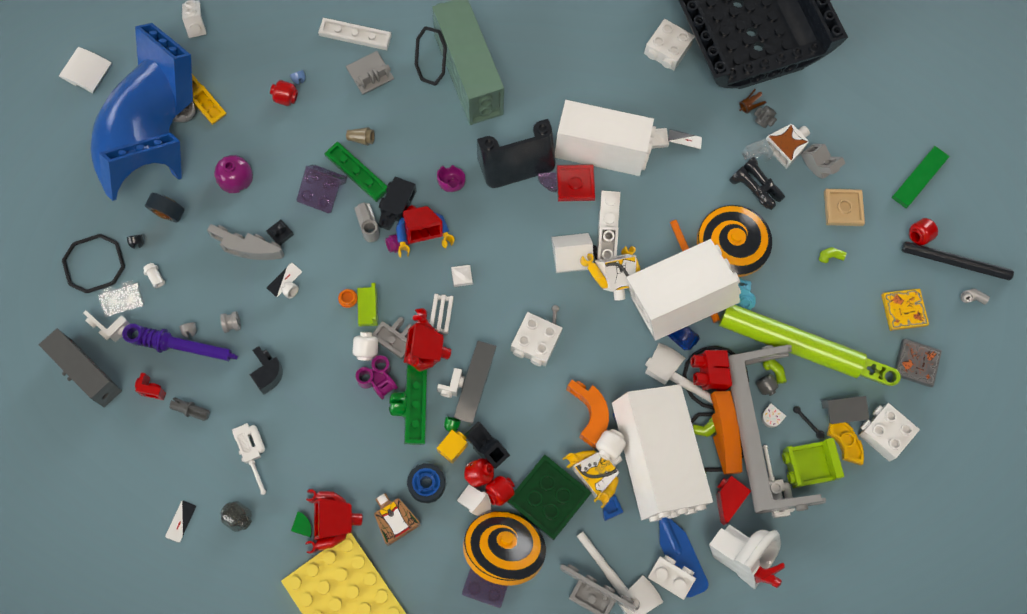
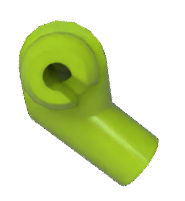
[819,247,847,263]
[763,359,787,384]
[692,418,716,437]

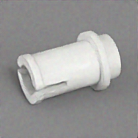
[143,263,165,288]

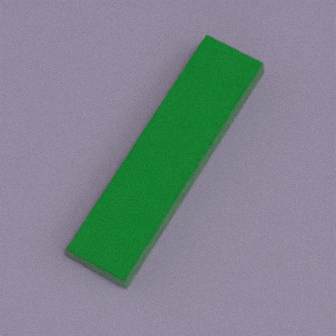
[324,141,387,202]
[892,146,950,209]

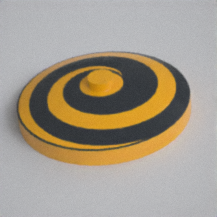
[697,205,772,277]
[463,511,546,586]

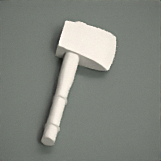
[645,343,713,404]
[577,532,663,614]

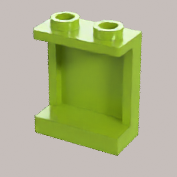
[782,438,845,489]

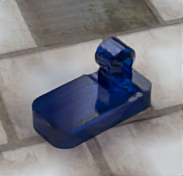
[667,326,700,351]

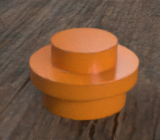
[338,289,358,308]

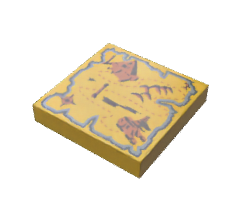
[881,289,929,331]

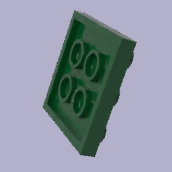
[507,454,592,541]

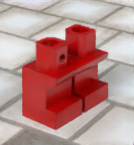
[690,350,732,391]

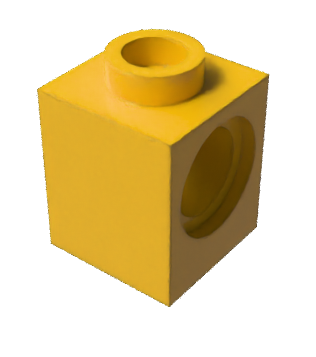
[437,430,468,464]

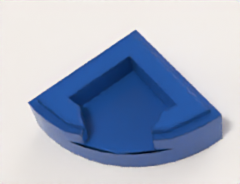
[603,494,623,521]

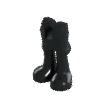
[729,157,785,210]

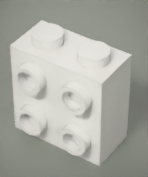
[644,19,695,71]
[511,312,563,367]
[859,403,920,462]

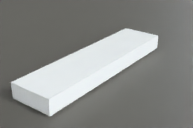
[318,18,392,50]

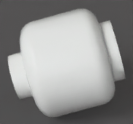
[353,332,379,361]
[596,429,626,460]

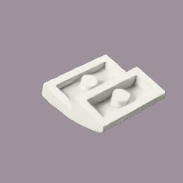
[59,47,112,94]

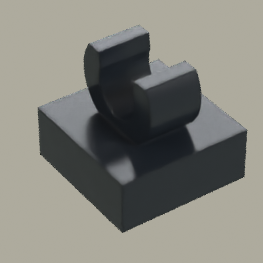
[266,219,294,246]

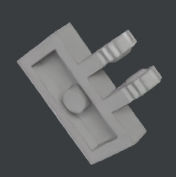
[372,317,413,360]

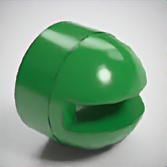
[444,417,461,432]

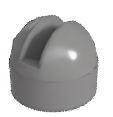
[179,322,197,338]

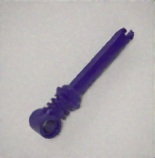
[122,324,238,361]

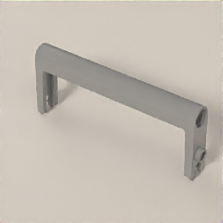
[728,345,826,514]

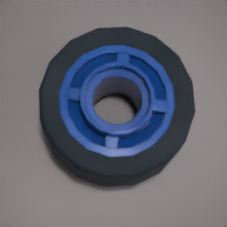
[407,463,446,503]

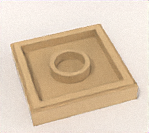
[824,189,865,226]

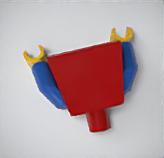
[396,205,455,258]

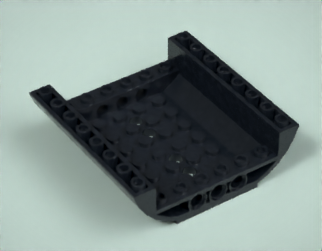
[678,0,848,89]

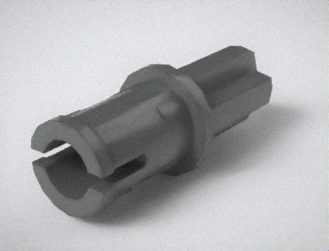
[169,397,210,421]

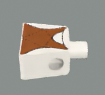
[763,124,810,169]

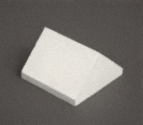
[551,233,594,273]

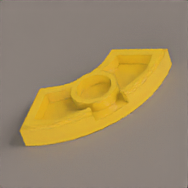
[827,422,864,465]

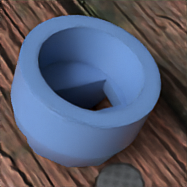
[290,70,305,85]

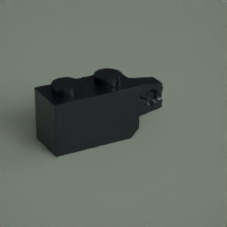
[378,177,417,230]

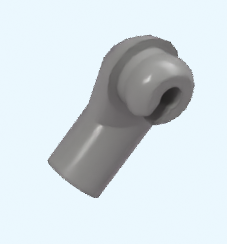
[961,288,990,305]

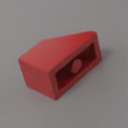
[716,476,751,525]

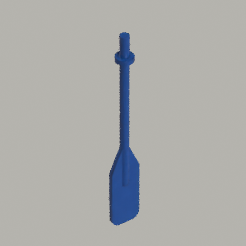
[612,413,708,597]

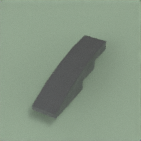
[454,340,497,423]

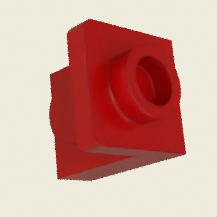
[135,372,166,400]

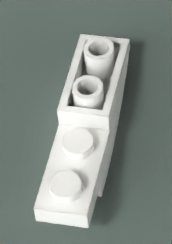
[597,191,620,260]

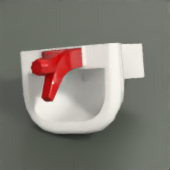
[709,525,785,589]

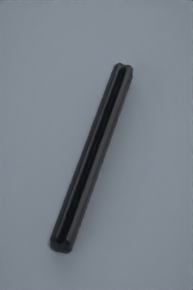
[902,242,1014,280]

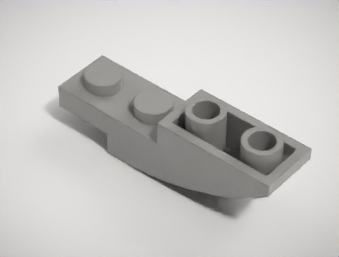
[207,224,284,260]

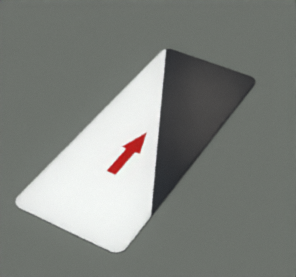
[668,129,702,149]
[267,263,302,297]
[165,501,196,542]

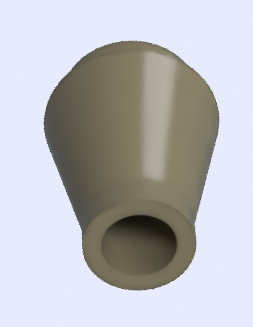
[346,127,375,146]

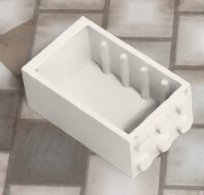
[555,100,656,176]
[626,239,741,341]

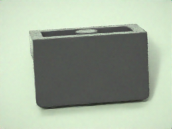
[821,396,869,424]

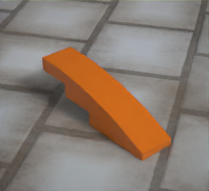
[710,391,742,475]

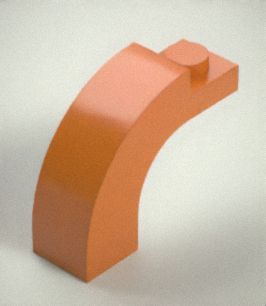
[566,380,609,449]

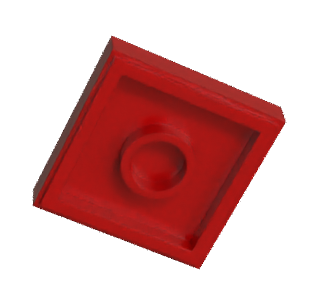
[557,165,595,202]

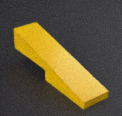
[192,74,227,125]

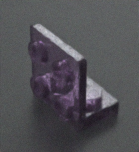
[296,164,347,213]
[462,568,508,608]

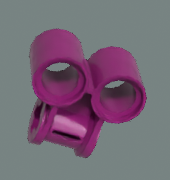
[355,355,398,400]

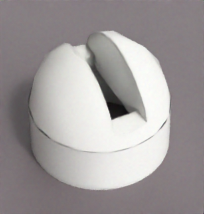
[281,282,299,299]

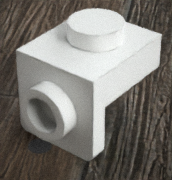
[437,368,465,398]

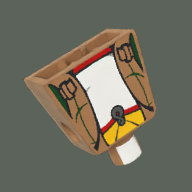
[374,493,421,546]

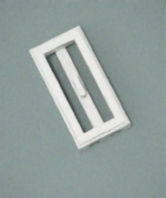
[430,294,454,334]

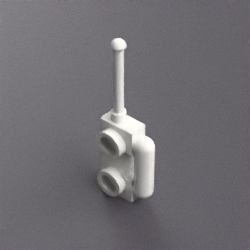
[232,423,266,495]
[762,445,795,518]

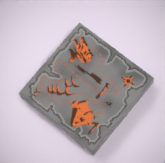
[895,339,942,387]

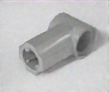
[354,202,380,242]

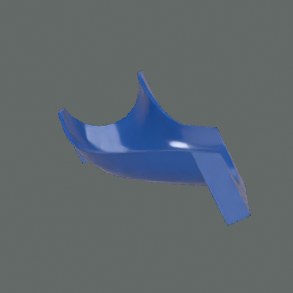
[90,23,193,201]

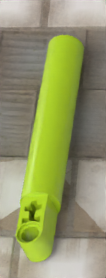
[719,305,901,386]

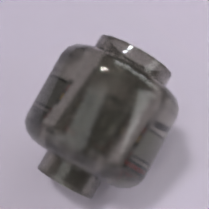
[221,501,252,532]

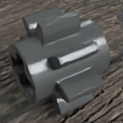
[754,105,777,128]

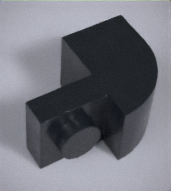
[249,346,283,394]
[464,422,510,469]

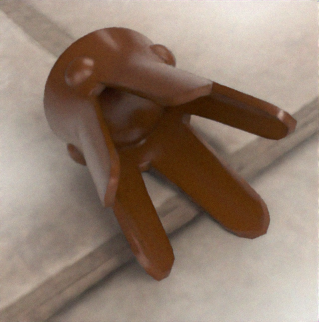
[739,89,767,114]

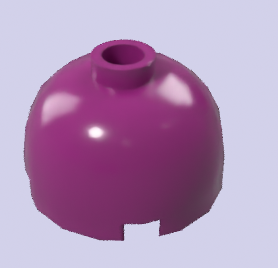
[214,155,253,193]

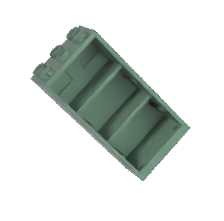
[432,0,504,125]

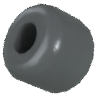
[756,374,779,396]

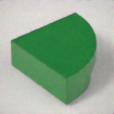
[291,512,312,538]

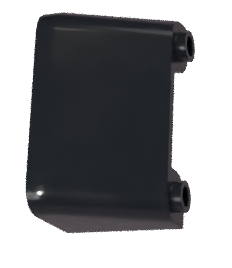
[477,119,556,188]

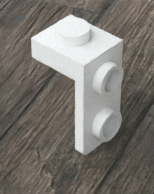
[182,0,207,38]
[83,310,130,342]

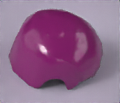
[437,165,465,192]

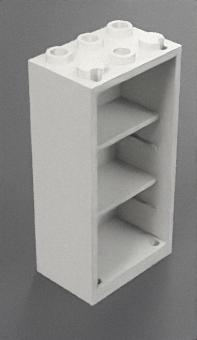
[612,384,713,522]

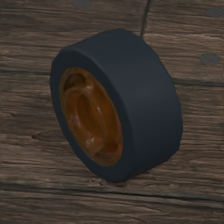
[145,193,185,223]

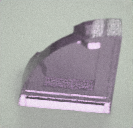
[538,173,557,192]

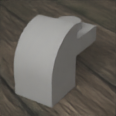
[801,144,845,179]

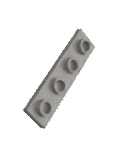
[560,564,636,614]

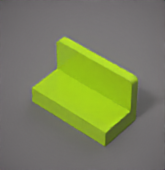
[357,283,378,327]

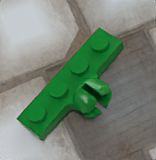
[389,365,427,445]

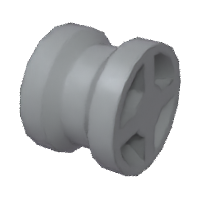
[220,311,241,333]

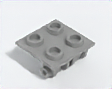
[346,51,394,95]

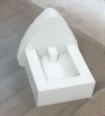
[457,485,491,516]

